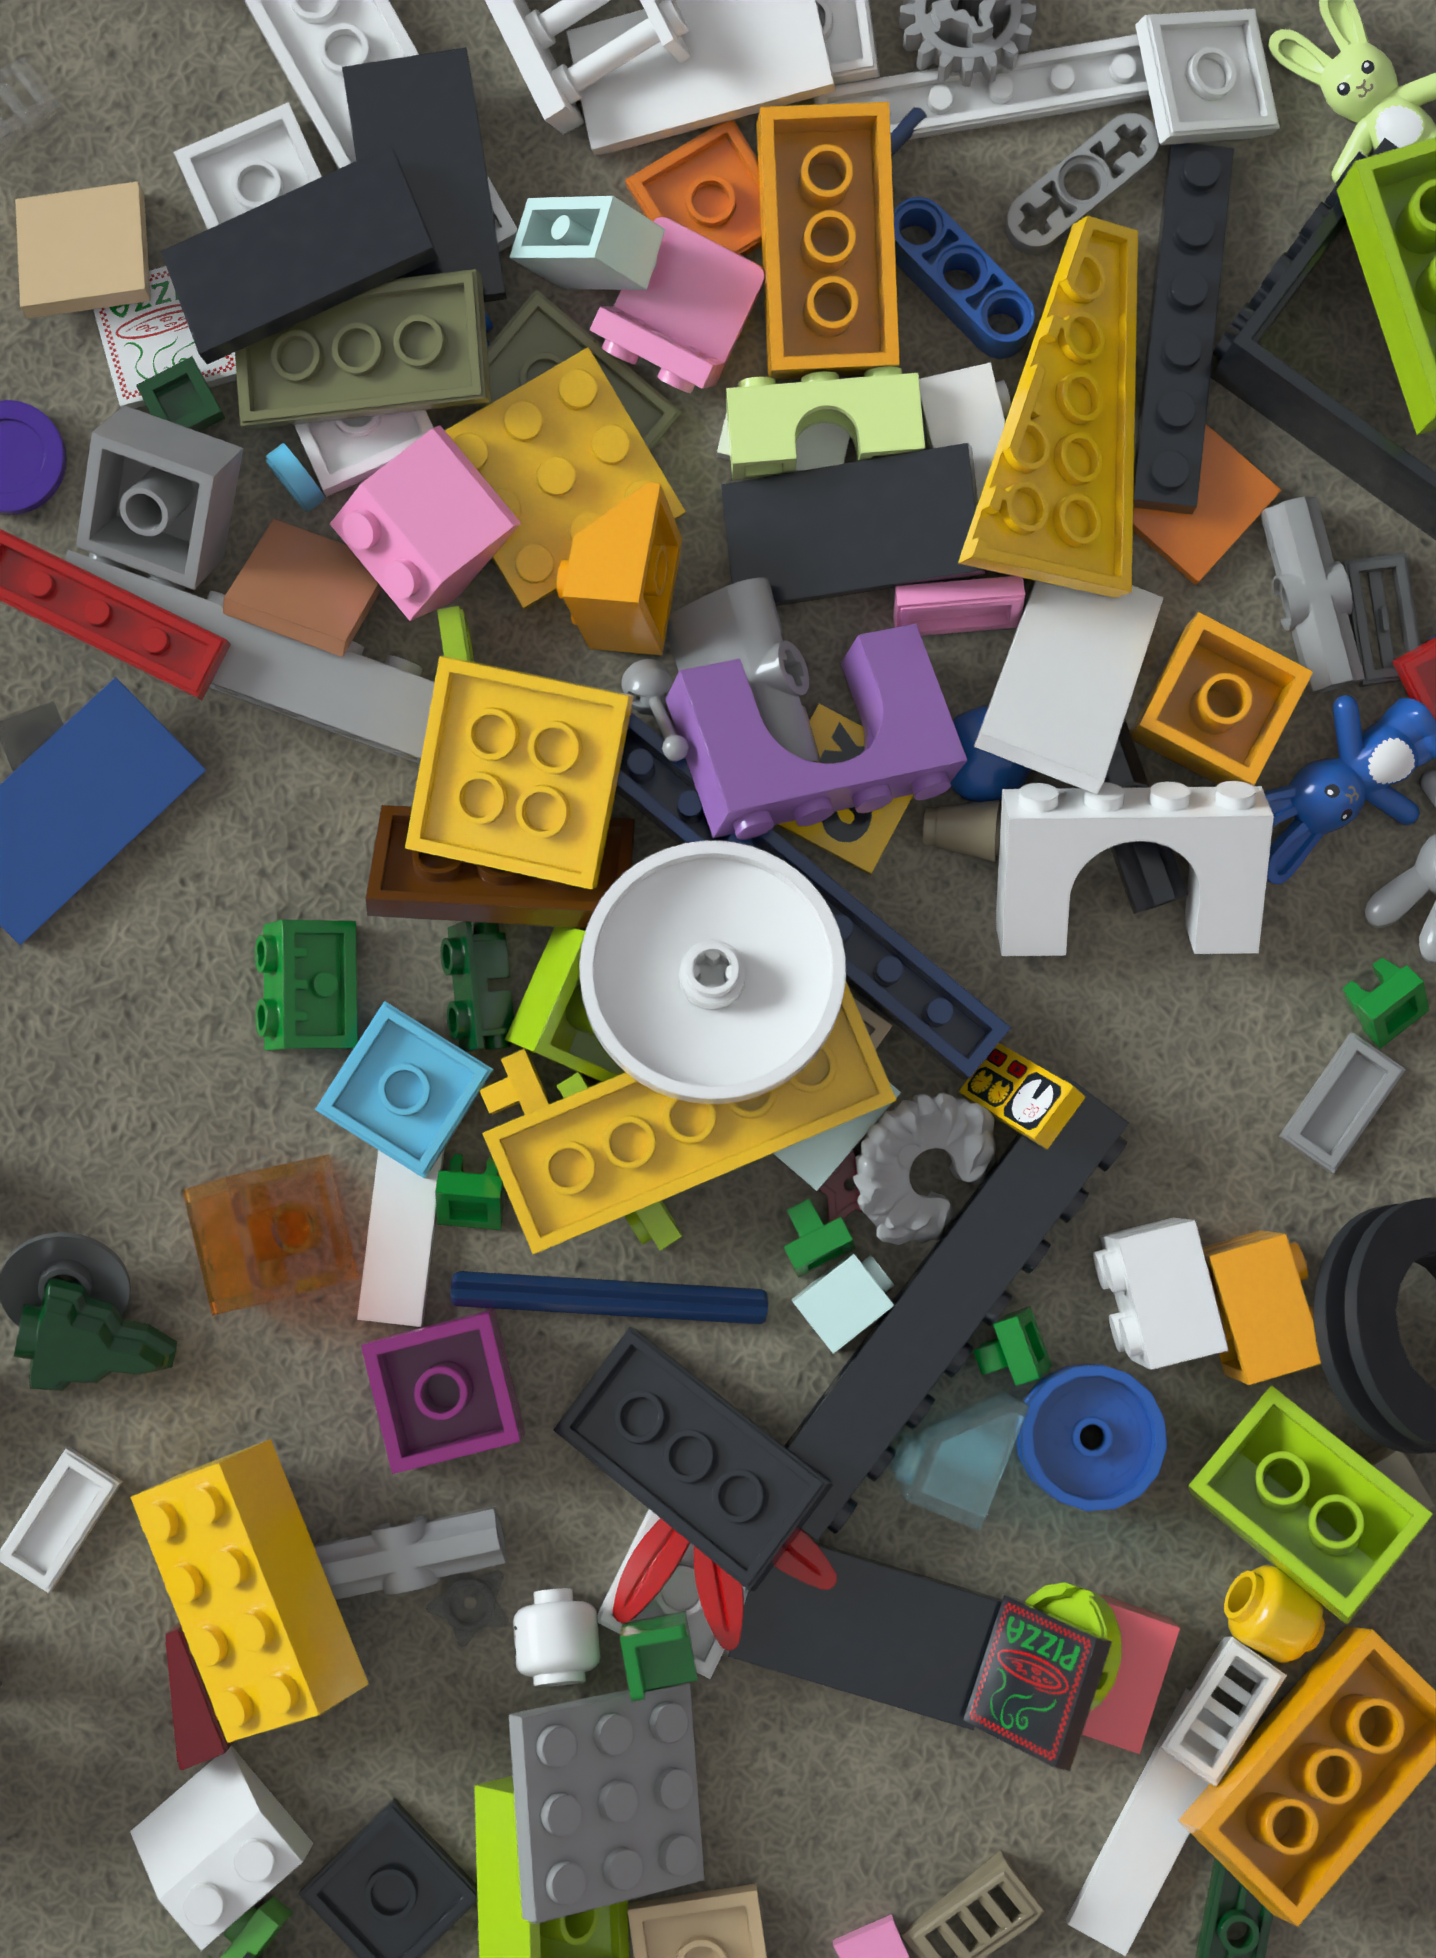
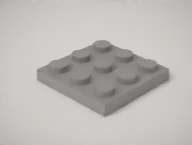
[509,1682,704,1924]

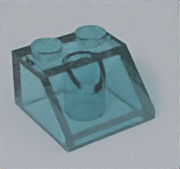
[891,1390,1029,1531]

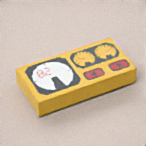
[959,1043,1086,1149]

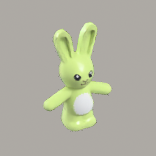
[1269,0,1436,184]

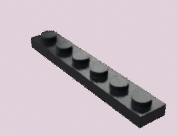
[1133,143,1234,515]

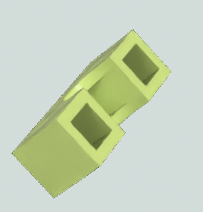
[726,366,925,480]

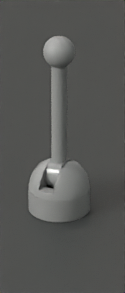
[621,659,689,761]

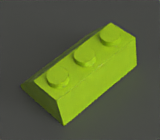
[1188,1385,1433,1625]
[474,1776,630,1958]

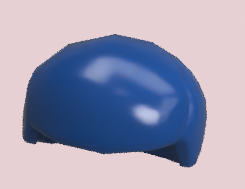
[950,705,1031,802]

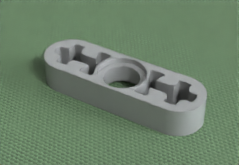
[1005,113,1159,254]

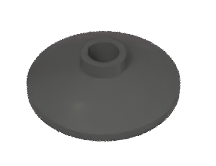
[0,1232,131,1327]

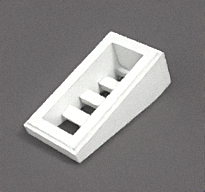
[1159,1636,1287,1787]

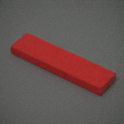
[0,529,231,701]

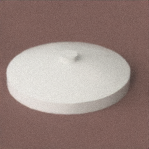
[580,841,846,1104]

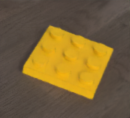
[445,347,686,610]
[405,656,634,889]

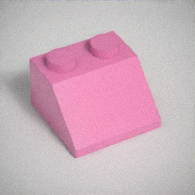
[330,426,521,621]

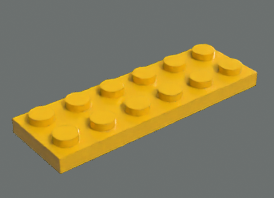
[482,980,897,1254]

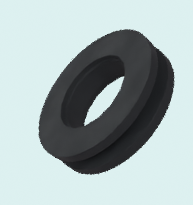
[1313,1198,1436,1454]

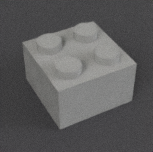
[76,405,243,590]

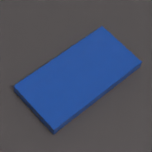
[0,676,206,945]

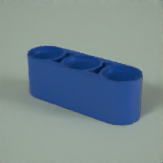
[894,196,1035,359]

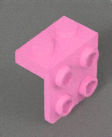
[590,217,765,393]

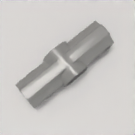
[1260,496,1365,695]
[314,1506,507,1600]

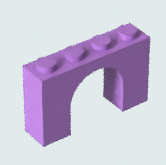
[665,623,967,839]

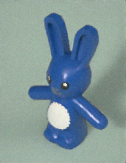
[1264,695,1436,885]

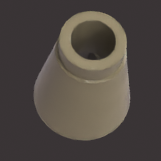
[923,799,1002,862]

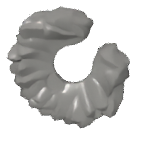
[853,1092,996,1245]

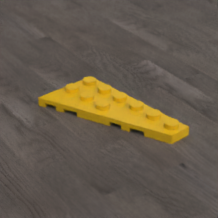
[958,215,1138,598]

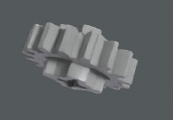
[899,0,1036,87]

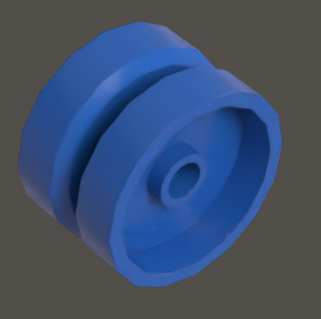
[1014,1364,1167,1511]

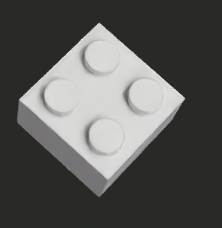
[1093,1217,1228,1369]

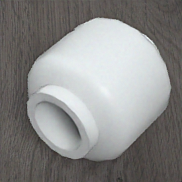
[513,1588,600,1687]

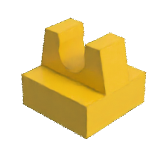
[479,1049,551,1115]

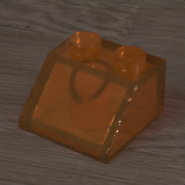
[182,1154,359,1316]

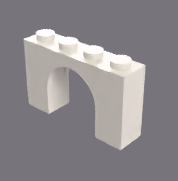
[996,781,1274,956]

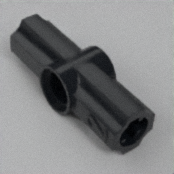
[1104,718,1188,914]

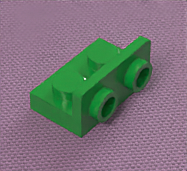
[255,919,358,1051]

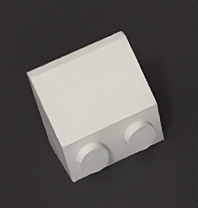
[130,1746,314,1951]

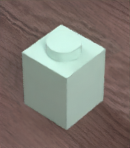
[791,1252,894,1354]

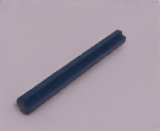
[451,1271,768,1324]

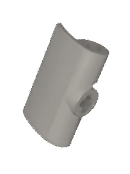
[667,577,821,763]

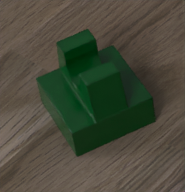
[136,356,225,432]

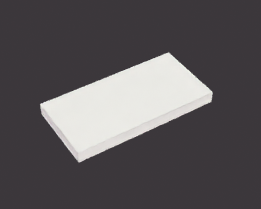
[566,0,836,156]
[974,580,1164,794]

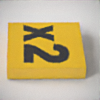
[776,704,913,875]

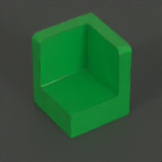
[620,1611,698,1702]

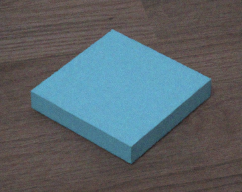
[315,1001,494,1178]

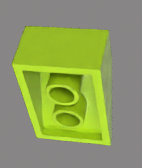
[505,926,625,1082]

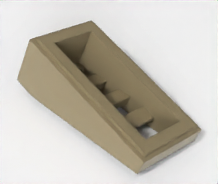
[900,1850,1046,1958]

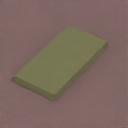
[235,269,491,430]

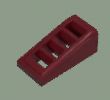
[165,1623,236,1771]

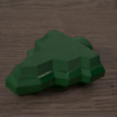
[13,1278,177,1391]

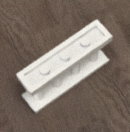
[485,0,692,134]

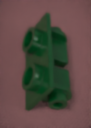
[440,921,514,1052]

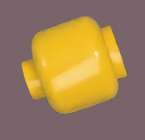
[1224,1565,1325,1663]

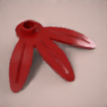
[613,1518,837,1650]

